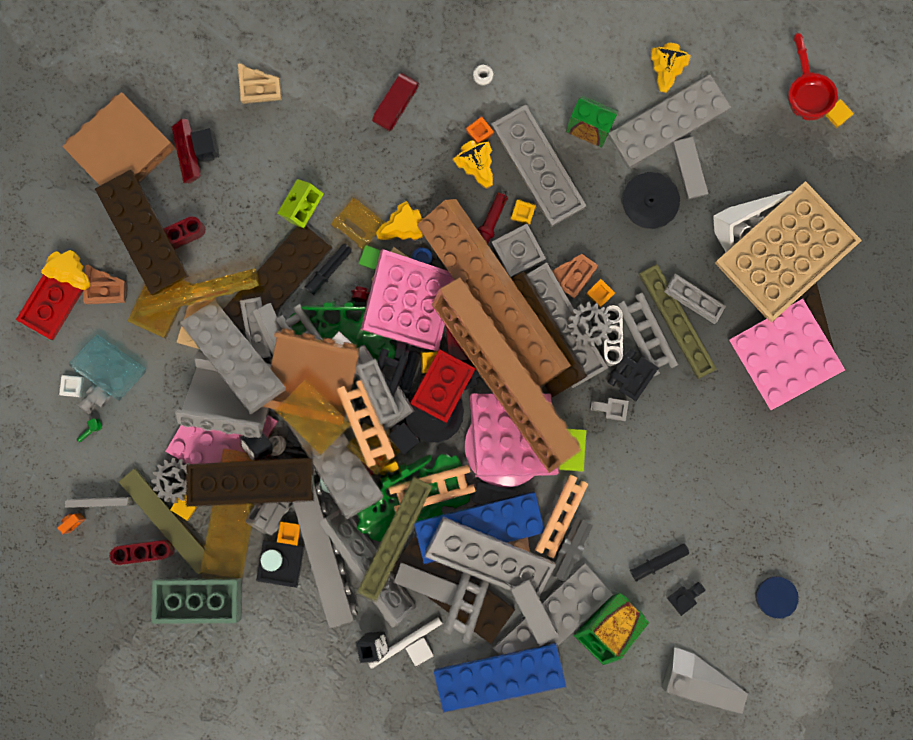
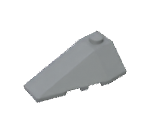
[662,647,748,714]

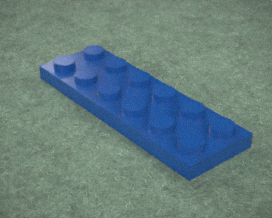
[414,492,544,564]
[434,643,566,712]

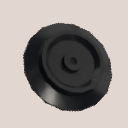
[622,172,680,229]
[405,390,464,443]

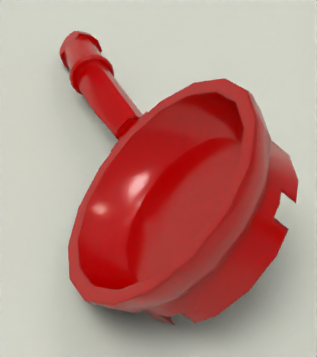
[788,33,838,120]

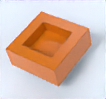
[466,116,494,144]
[58,513,85,534]

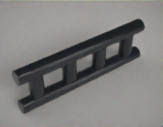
[358,348,408,427]

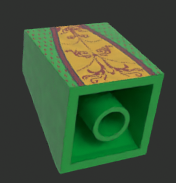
[566,96,618,148]
[573,593,649,665]

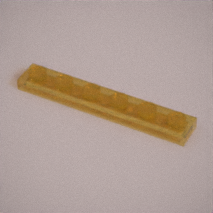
[136,268,259,317]

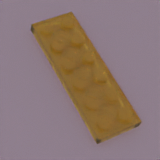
[200,448,264,579]

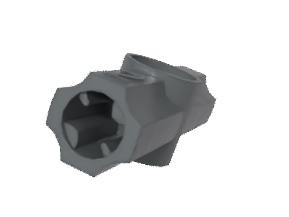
[551,517,593,582]

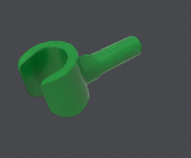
[77,418,102,442]

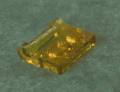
[331,197,385,250]

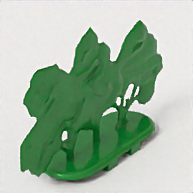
[289,301,396,366]
[356,454,470,542]

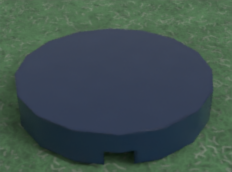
[756,576,799,619]

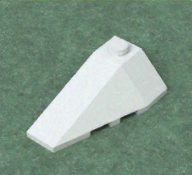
[714,191,793,252]

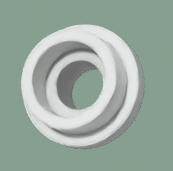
[473,65,493,85]
[269,436,286,456]

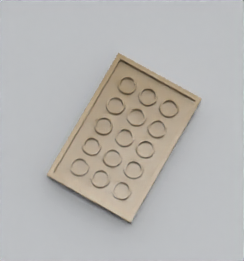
[715,181,862,322]

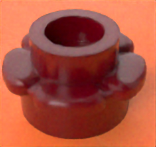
[351,286,370,302]

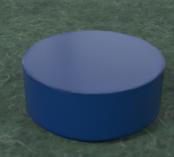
[412,247,432,265]

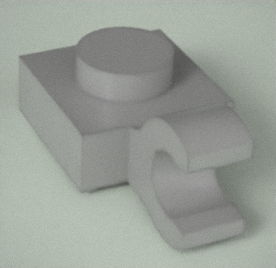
[590,398,629,422]

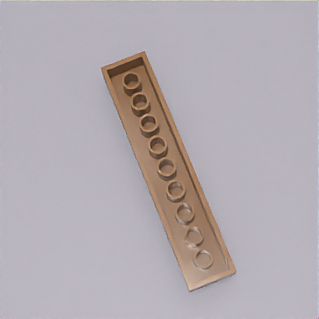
[417,199,571,388]
[432,278,581,473]

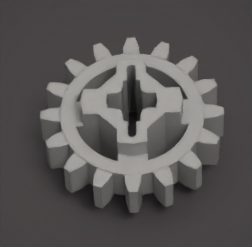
[567,302,613,348]
[151,458,190,503]

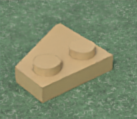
[238,64,282,104]

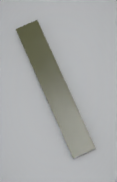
[638,264,717,379]
[119,468,216,575]
[357,477,432,602]

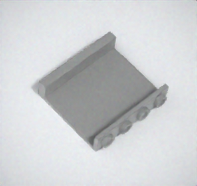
[175,352,271,438]

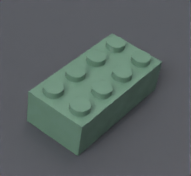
[151,578,242,624]

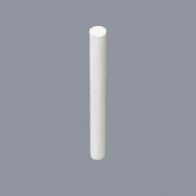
[368,617,442,669]

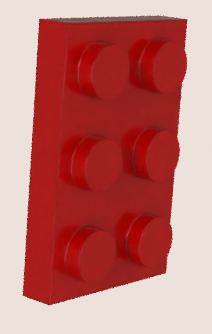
[16,274,83,340]
[410,349,476,423]

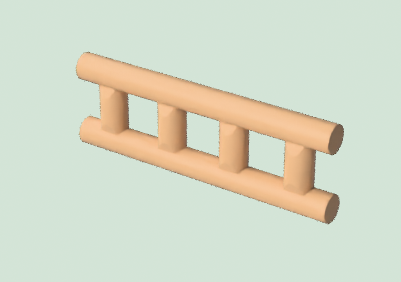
[337,380,395,467]
[389,465,476,513]
[535,474,588,559]

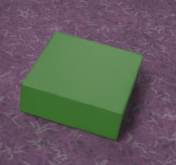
[359,245,381,270]

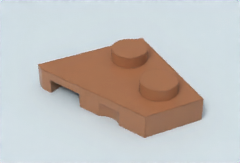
[552,254,599,299]
[83,265,127,304]

